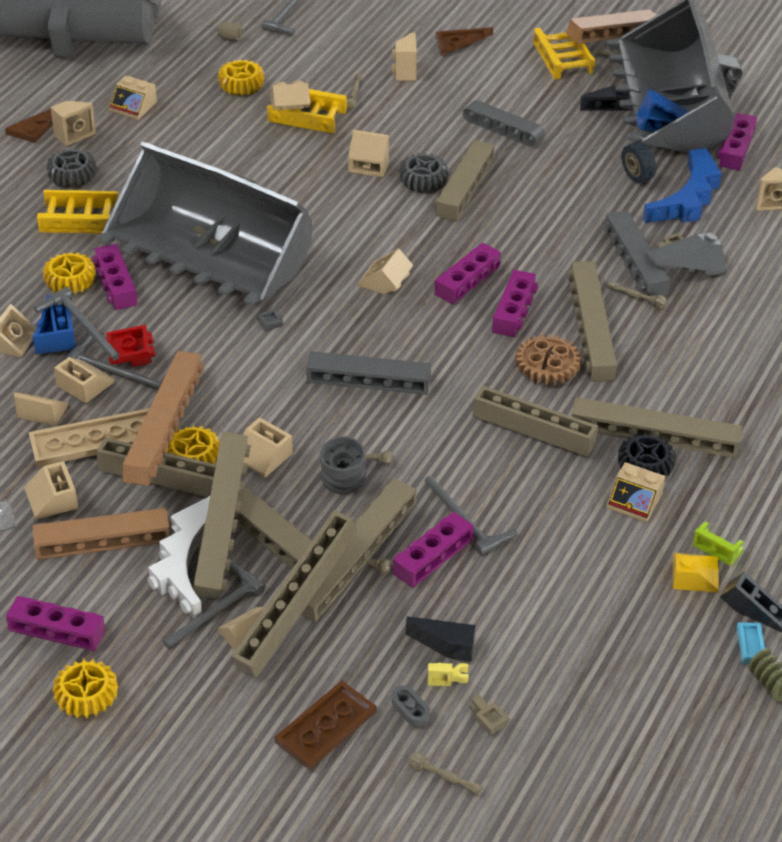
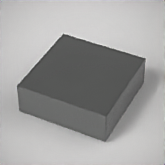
[257,309,283,331]

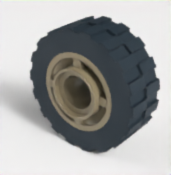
[621,141,657,184]

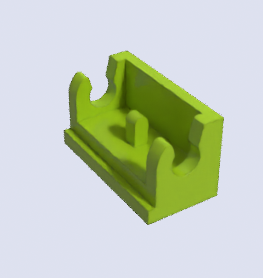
[692,521,744,566]

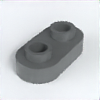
[391,686,430,727]

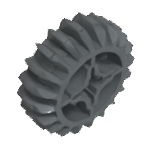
[46,148,96,188]
[399,153,448,192]

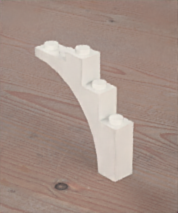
[148,496,210,619]

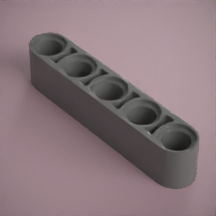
[463,100,545,146]

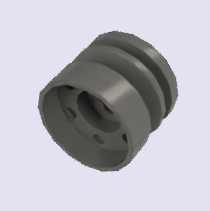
[320,436,366,494]

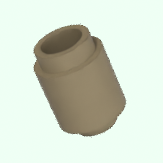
[218,22,244,41]

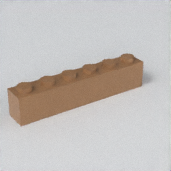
[566,9,657,44]
[33,508,170,560]

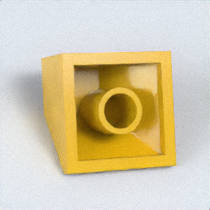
[673,552,719,593]

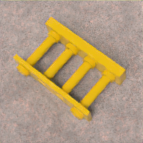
[533,28,596,80]
[267,89,347,134]
[37,190,119,234]

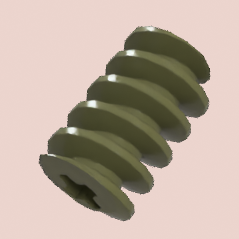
[748,648,782,701]

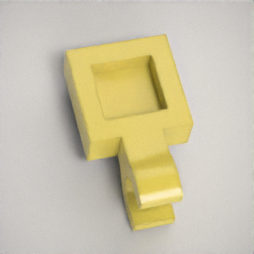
[428,663,469,686]

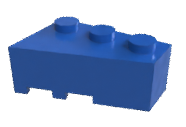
[636,88,690,132]
[33,294,75,355]

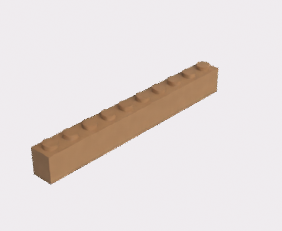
[123,351,204,486]

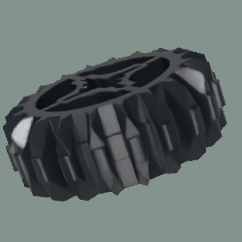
[618,433,676,478]

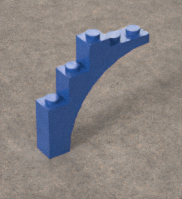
[643,148,722,223]

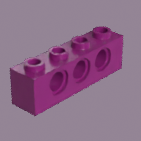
[717,113,757,171]
[434,242,501,305]
[92,243,137,310]
[492,269,538,338]
[393,512,474,588]
[6,596,105,652]

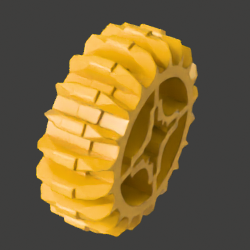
[218,59,264,96]
[43,252,96,295]
[167,425,220,464]
[52,658,118,719]

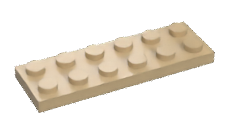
[29,408,150,467]

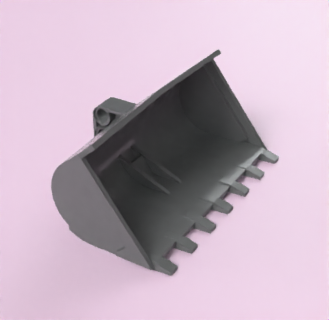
[0,0,162,58]
[606,0,743,153]
[97,141,312,305]

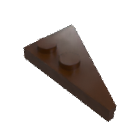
[435,27,493,55]
[5,109,53,143]

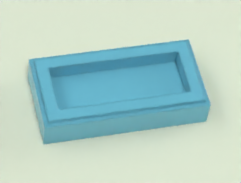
[737,622,765,664]

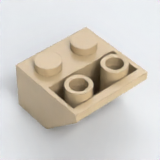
[270,81,310,110]
[348,130,389,177]
[54,357,115,404]
[243,417,293,478]
[24,461,78,520]

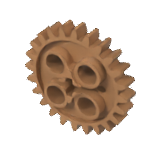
[515,334,581,385]

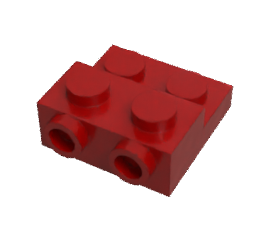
[106,324,156,367]

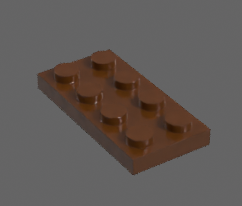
[274,680,377,770]

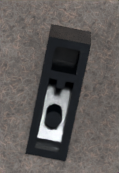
[580,85,632,111]
[720,572,782,633]
[406,616,476,661]

